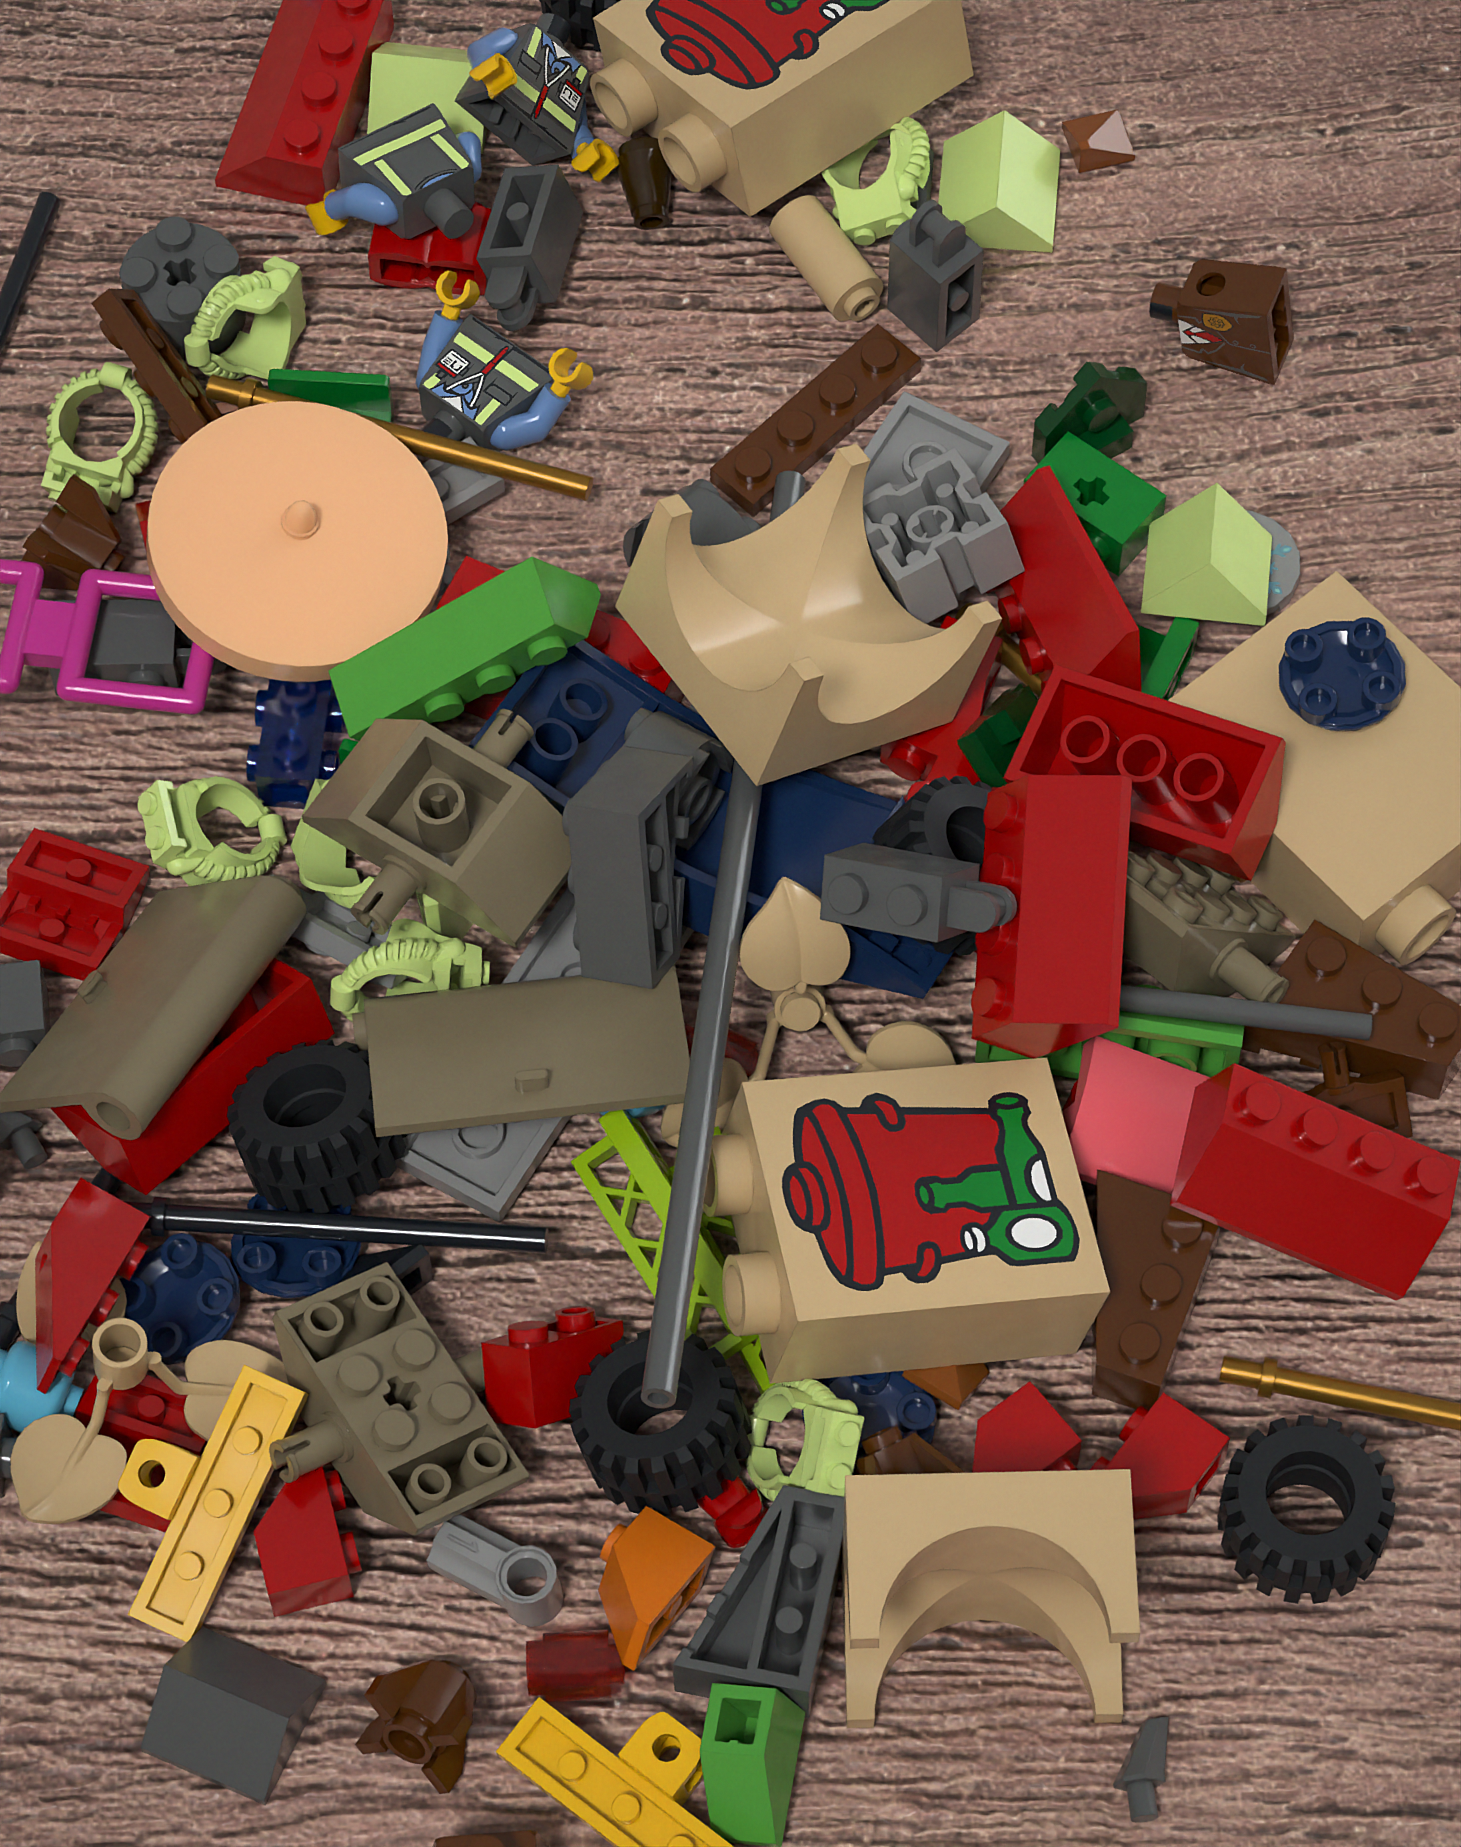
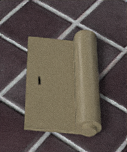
[0,875,307,1140]
[352,965,690,1137]

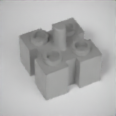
[863,447,1025,624]

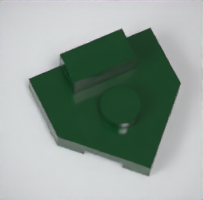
[1031,362,1148,464]
[957,683,1038,788]

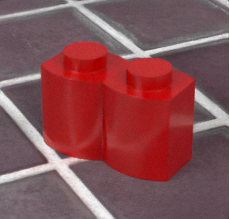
[368,202,492,296]

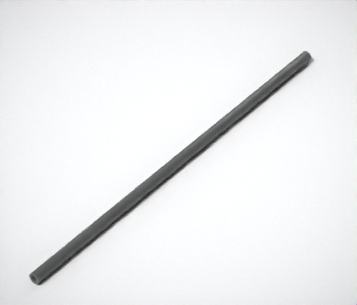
[641,471,806,1408]

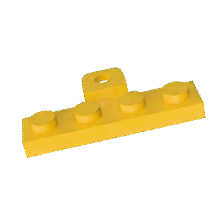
[118,1365,309,1642]
[496,1697,734,1847]

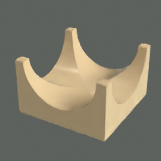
[615,443,1002,786]
[842,1469,1140,1728]

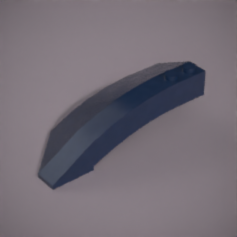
[468,640,955,999]

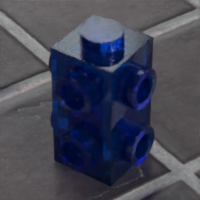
[246,679,346,809]

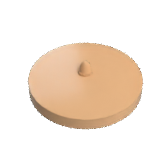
[146,401,448,682]

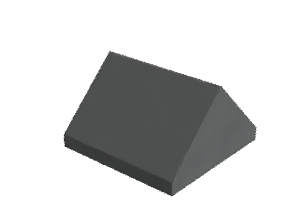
[141,1627,326,1806]

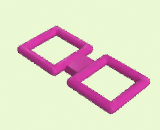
[0,559,215,715]

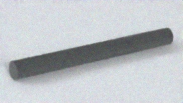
[1119,985,1372,1040]

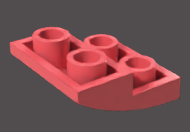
[1062,1036,1210,1194]

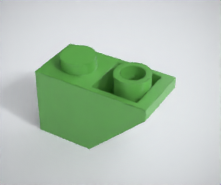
[700,1683,805,1847]

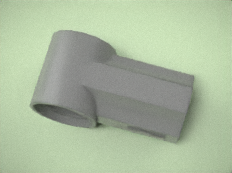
[426,1514,564,1627]

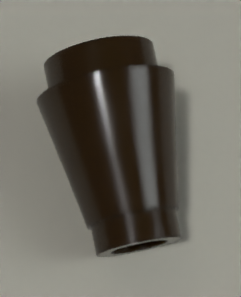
[615,137,672,230]

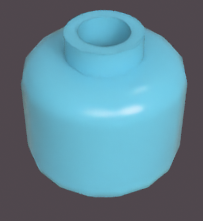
[0,1340,84,1433]

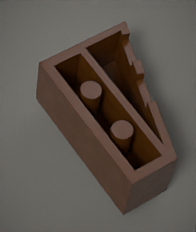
[1241,919,1461,1100]
[1092,1169,1221,1410]

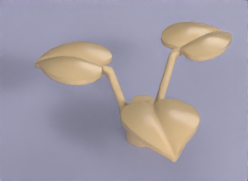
[661,877,956,1147]
[11,1241,289,1524]

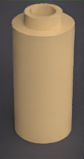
[769,195,883,321]

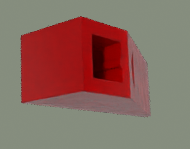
[35,1178,150,1395]

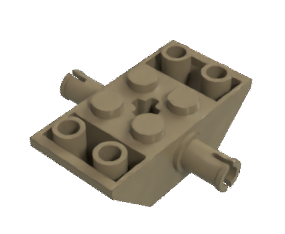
[302,709,571,948]
[1123,850,1296,1003]
[269,1262,530,1536]

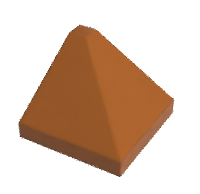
[1062,109,1135,173]
[902,1363,989,1410]

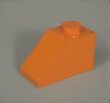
[598,1506,716,1671]

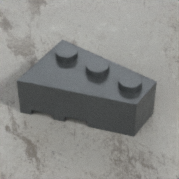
[562,746,694,989]
[673,1485,844,1718]

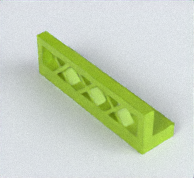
[570,1110,759,1360]

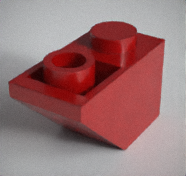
[481,1306,624,1429]
[972,1381,1082,1473]
[1090,1392,1230,1520]
[253,1466,362,1617]

